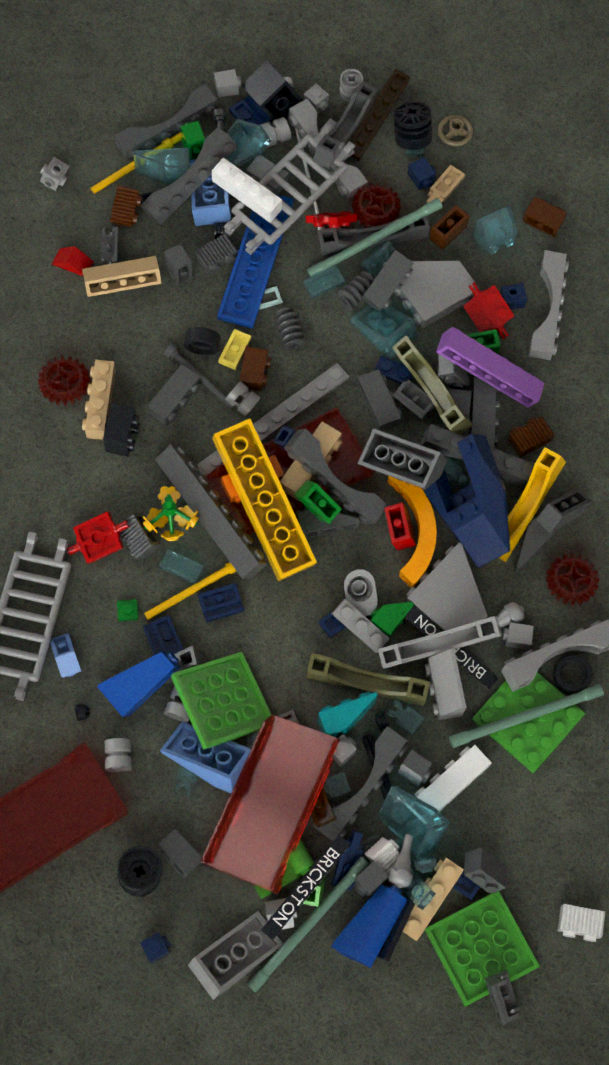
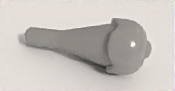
[497,602,524,628]
[389,834,413,889]

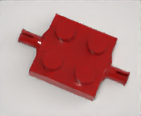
[306,211,357,228]
[463,282,515,339]
[67,512,129,564]

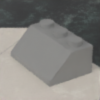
[424,649,467,720]

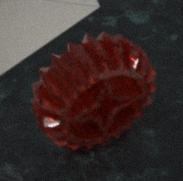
[352,182,401,228]
[38,355,90,406]
[546,553,600,606]

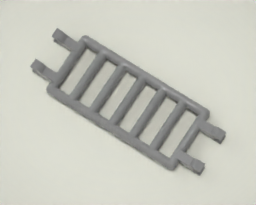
[224,123,355,255]
[0,532,71,701]

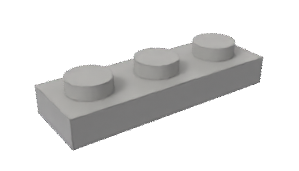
[331,599,389,653]

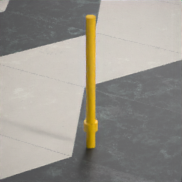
[90,132,182,194]
[144,562,236,620]

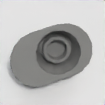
[344,569,378,617]

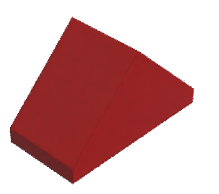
[52,246,94,277]

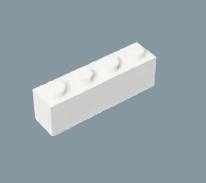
[212,158,282,223]
[413,745,492,820]

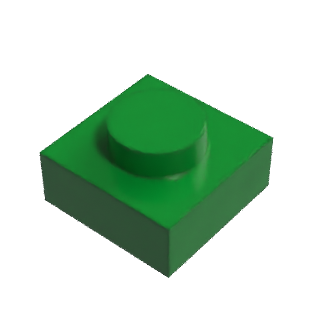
[117,599,138,622]

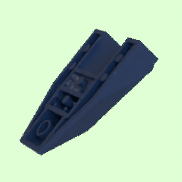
[421,434,510,568]

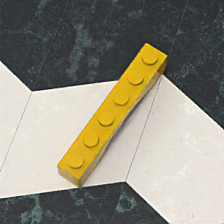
[499,448,566,562]

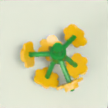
[143,486,199,541]

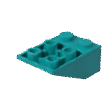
[317,692,377,744]

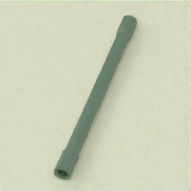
[307,198,443,279]
[449,684,604,748]
[247,856,370,993]

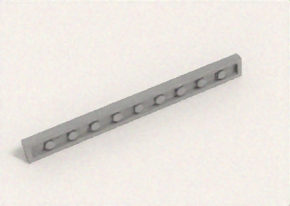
[197,363,349,481]

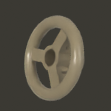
[438,115,473,147]

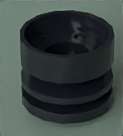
[394,102,432,150]
[117,846,162,897]

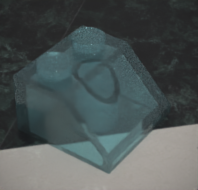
[473,205,518,255]

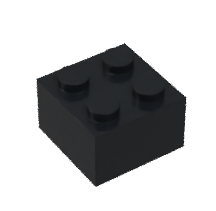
[103,403,140,457]

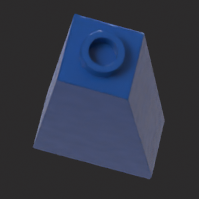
[97,652,181,717]
[331,885,407,968]

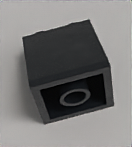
[241,60,304,121]

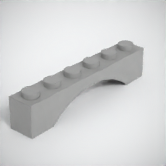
[288,99,368,200]
[528,250,569,360]
[378,616,502,669]
[501,620,609,692]

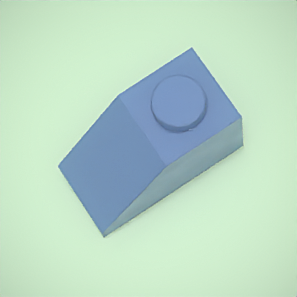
[50,633,81,678]

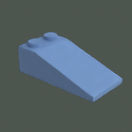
[190,159,232,226]
[160,721,254,794]

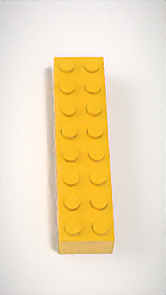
[212,419,317,581]

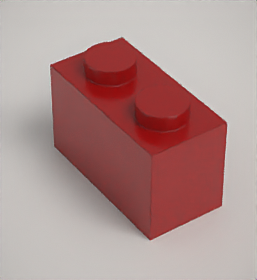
[384,502,416,551]

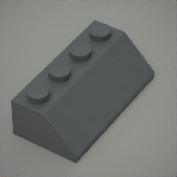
[357,428,448,490]

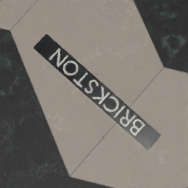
[402,606,498,689]
[261,835,350,940]

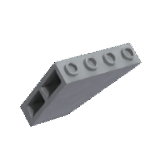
[383,261,480,328]
[406,543,488,631]

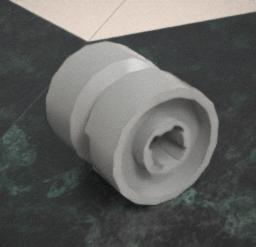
[339,69,363,102]
[259,117,291,147]
[225,381,260,417]
[164,686,190,722]
[104,738,132,772]

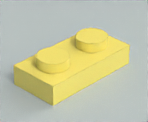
[218,329,251,370]

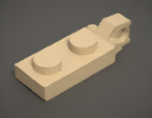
[426,165,466,204]

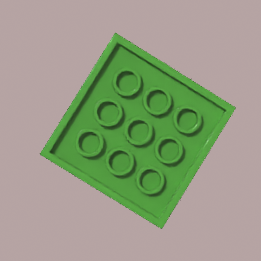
[171,652,275,750]
[471,672,586,774]
[425,891,540,1007]

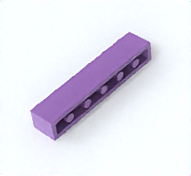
[436,327,544,408]

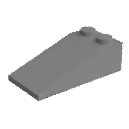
[188,911,283,1000]

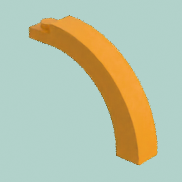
[387,476,437,588]

